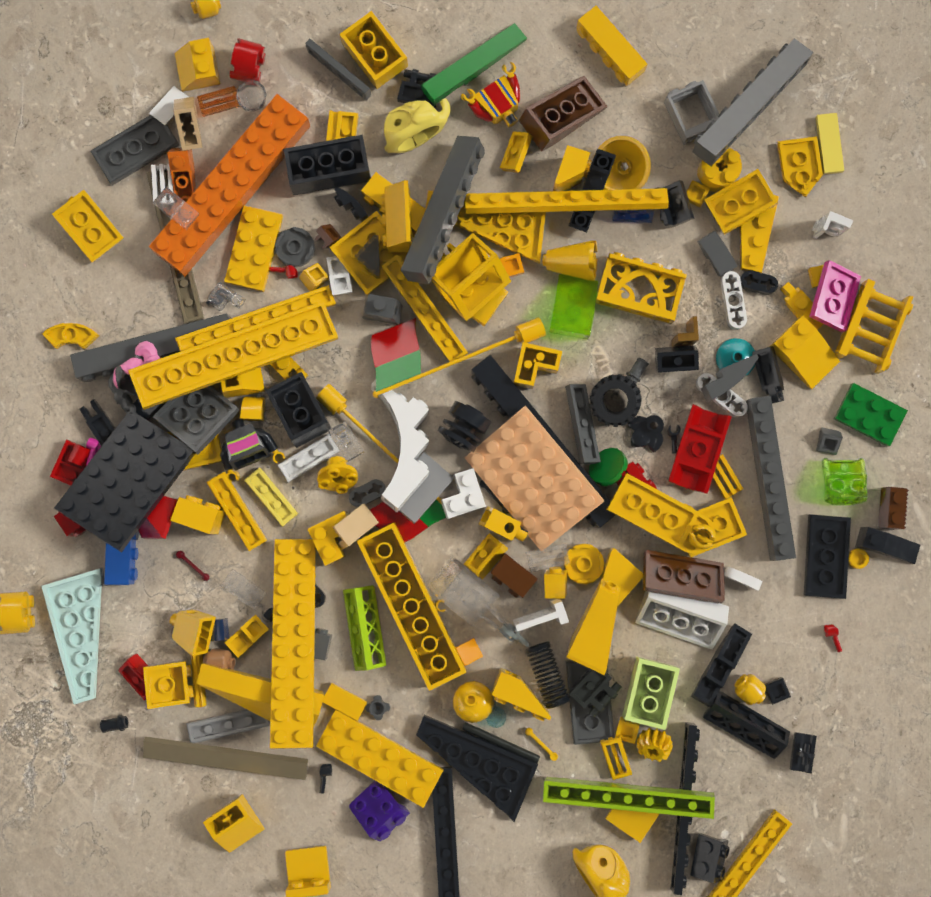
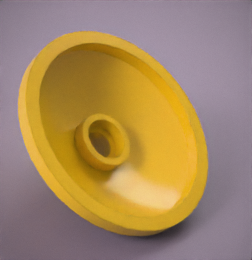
[598,136,651,190]

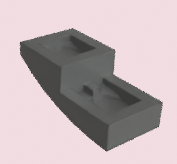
[697,231,737,277]

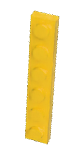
[381,254,468,362]

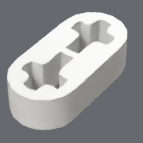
[724,566,763,591]

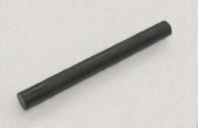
[462,722,540,763]

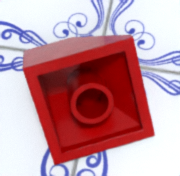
[138,496,178,539]

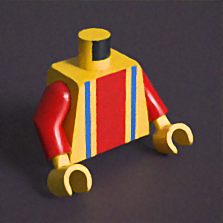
[461,62,520,128]

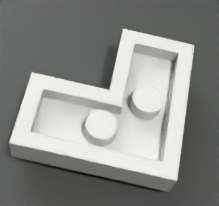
[441,468,486,519]

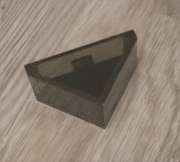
[355,235,380,279]

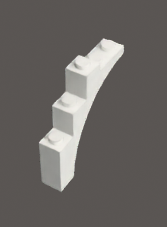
[371,379,429,512]

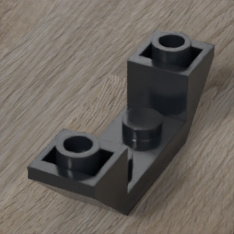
[568,148,616,233]

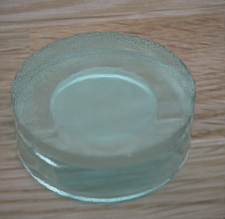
[486,706,506,728]

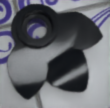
[628,415,664,453]

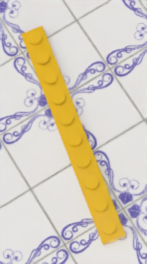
[465,188,669,214]

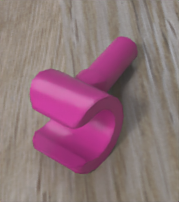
[86,438,102,466]

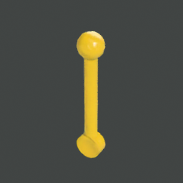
[525,728,558,761]

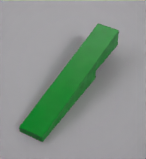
[422,23,527,106]

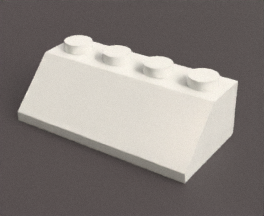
[635,591,729,650]

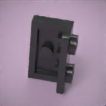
[655,180,695,227]
[690,833,730,884]

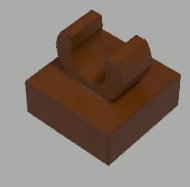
[315,224,342,249]

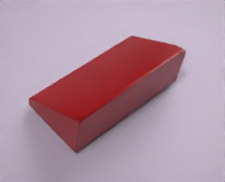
[118,654,148,701]

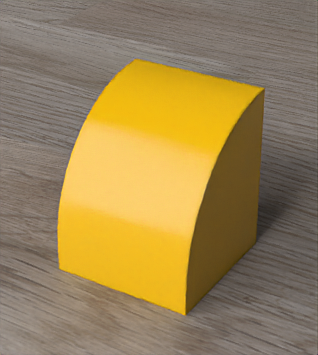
[240,396,265,421]

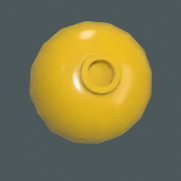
[453,681,494,723]

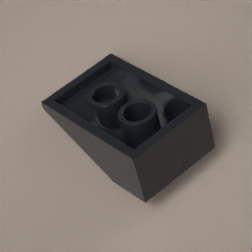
[266,372,332,448]

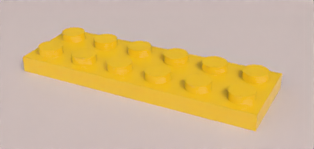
[316,710,444,808]

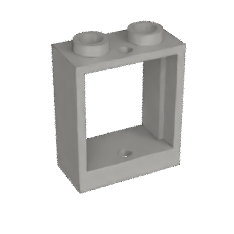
[664,80,719,145]

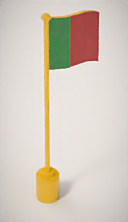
[371,317,546,398]
[316,384,457,542]

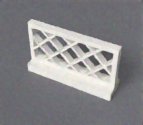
[513,598,569,631]

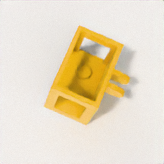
[431,233,512,321]

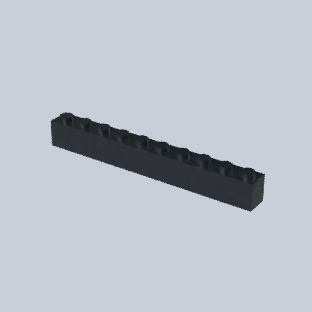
[471,355,615,528]

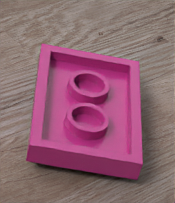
[809,260,861,332]

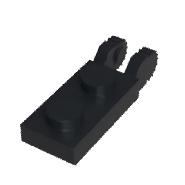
[80,399,116,446]

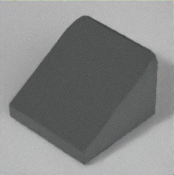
[816,427,843,455]

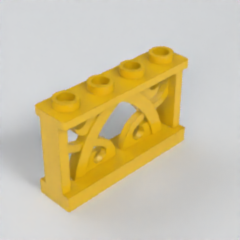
[595,252,687,324]

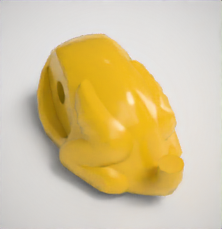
[572,844,630,897]

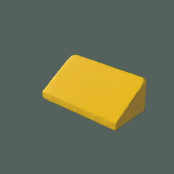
[464,533,508,579]

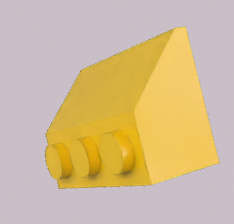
[381,180,412,252]

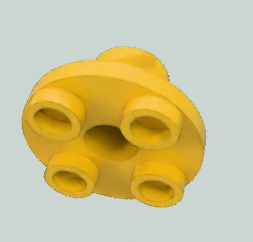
[317,456,358,494]

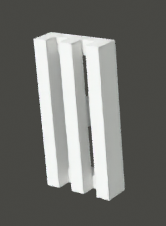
[151,164,175,206]

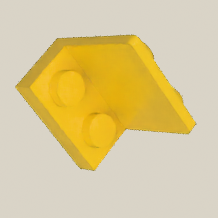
[285,845,331,897]

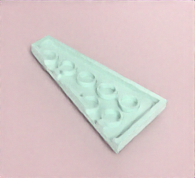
[41,568,103,704]

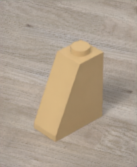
[173,97,203,151]

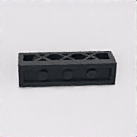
[703,690,790,759]

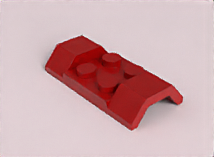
[668,404,732,494]

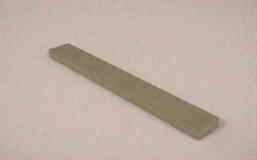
[146,170,205,324]
[143,737,308,780]

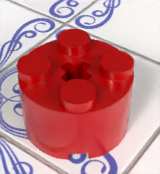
[230,38,266,84]

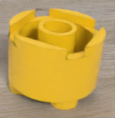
[697,148,742,192]
[0,591,35,634]

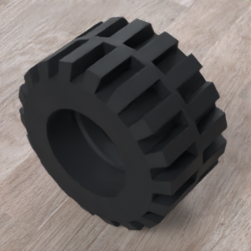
[589,374,642,427]

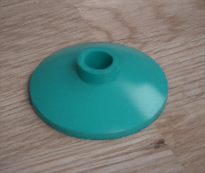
[716,338,755,375]

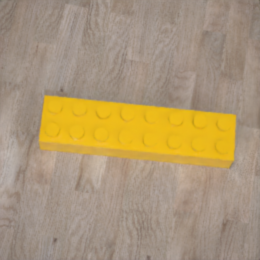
[357,523,466,691]

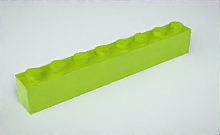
[543,777,715,819]

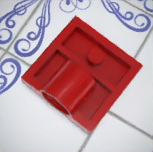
[50,439,97,486]

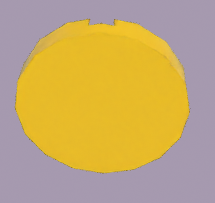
[563,544,605,584]

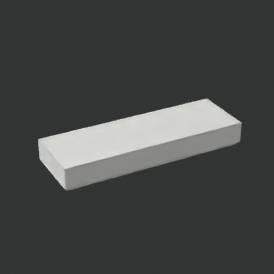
[278,434,340,483]

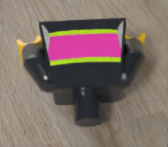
[220,419,285,482]

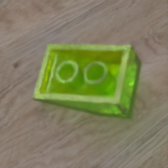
[549,274,598,340]

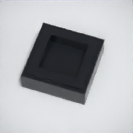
[765,677,791,705]

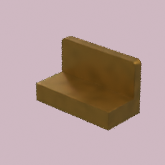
[671,316,699,347]

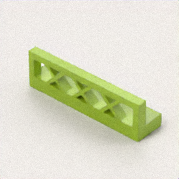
[343,585,386,671]

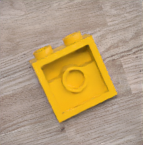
[143,661,194,709]

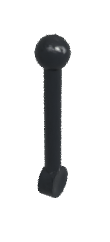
[480,480,509,514]

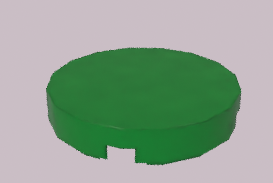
[589,448,628,486]

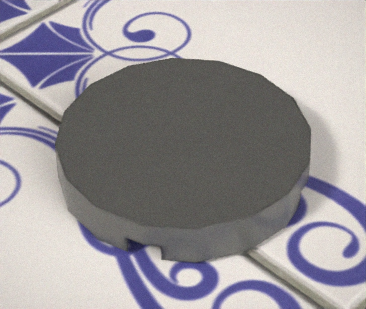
[275,227,315,268]

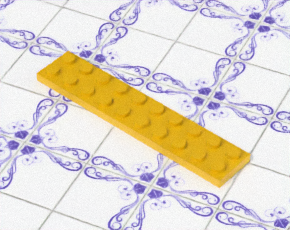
[128,301,338,410]
[270,539,316,749]

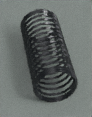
[525,641,570,709]

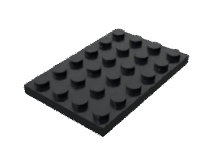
[54,411,196,552]

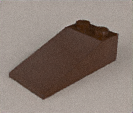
[518,76,607,152]

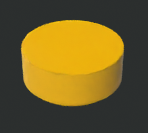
[848,548,869,569]

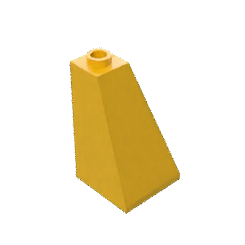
[566,579,621,675]

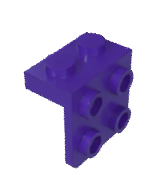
[349,780,410,842]

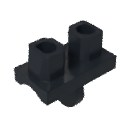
[789,732,817,774]

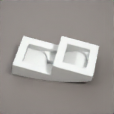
[327,256,353,296]

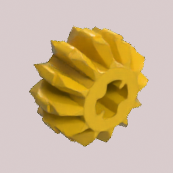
[637,727,673,762]

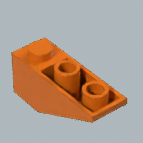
[167,147,196,212]

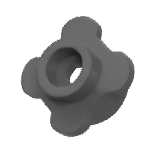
[366,695,390,720]

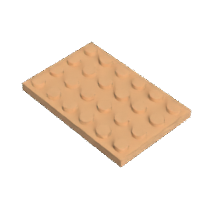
[464,406,604,552]

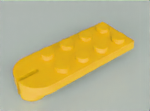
[607,473,716,554]

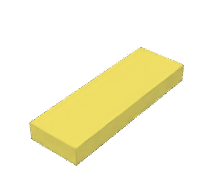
[815,113,844,175]
[244,467,298,527]

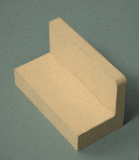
[333,504,379,550]

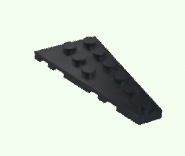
[416,714,538,822]

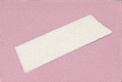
[149,86,188,125]

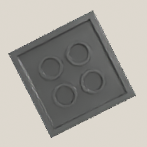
[153,386,240,455]

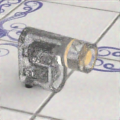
[206,282,246,311]

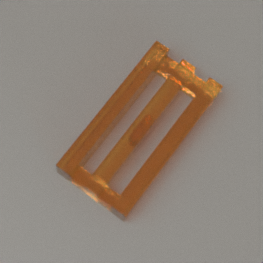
[197,86,241,117]

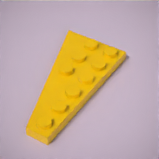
[426,190,546,264]

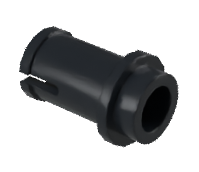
[100,715,129,733]

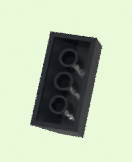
[284,134,371,195]

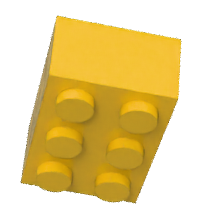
[339,11,408,89]

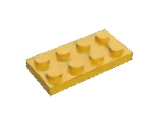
[224,205,283,292]

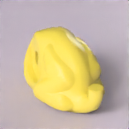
[384,99,450,153]

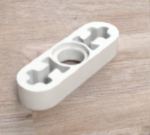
[720,271,747,330]
[696,373,748,417]

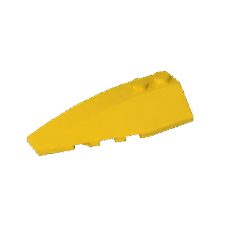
[196,663,324,726]

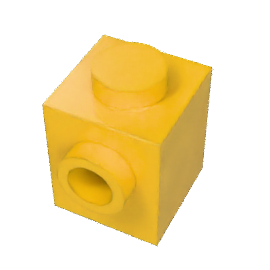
[544,567,567,599]

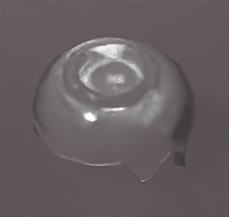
[236,79,267,112]

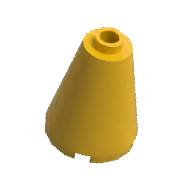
[542,240,598,281]

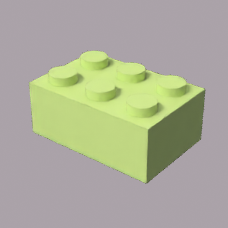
[622,656,680,730]

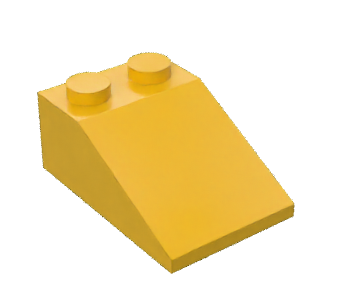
[769,315,840,389]

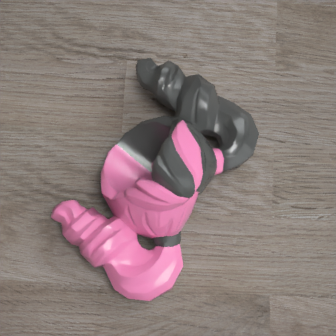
[108,341,161,414]

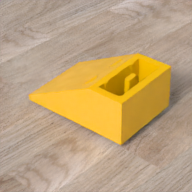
[491,668,551,721]

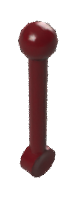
[176,551,210,581]

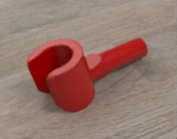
[269,265,298,279]
[824,624,842,652]

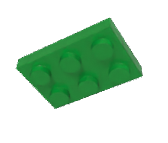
[834,383,908,447]

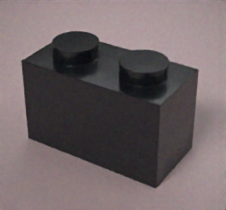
[655,345,699,373]

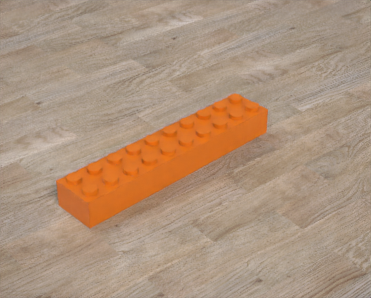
[149,94,310,277]

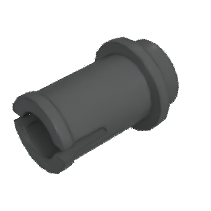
[626,358,649,383]

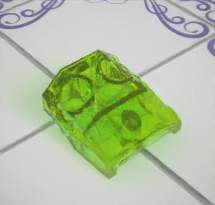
[822,458,868,505]

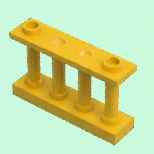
[834,279,913,374]

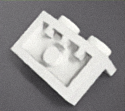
[812,211,853,239]

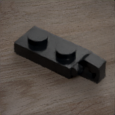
[752,346,784,404]

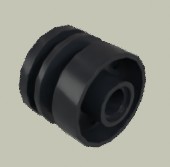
[438,401,491,452]

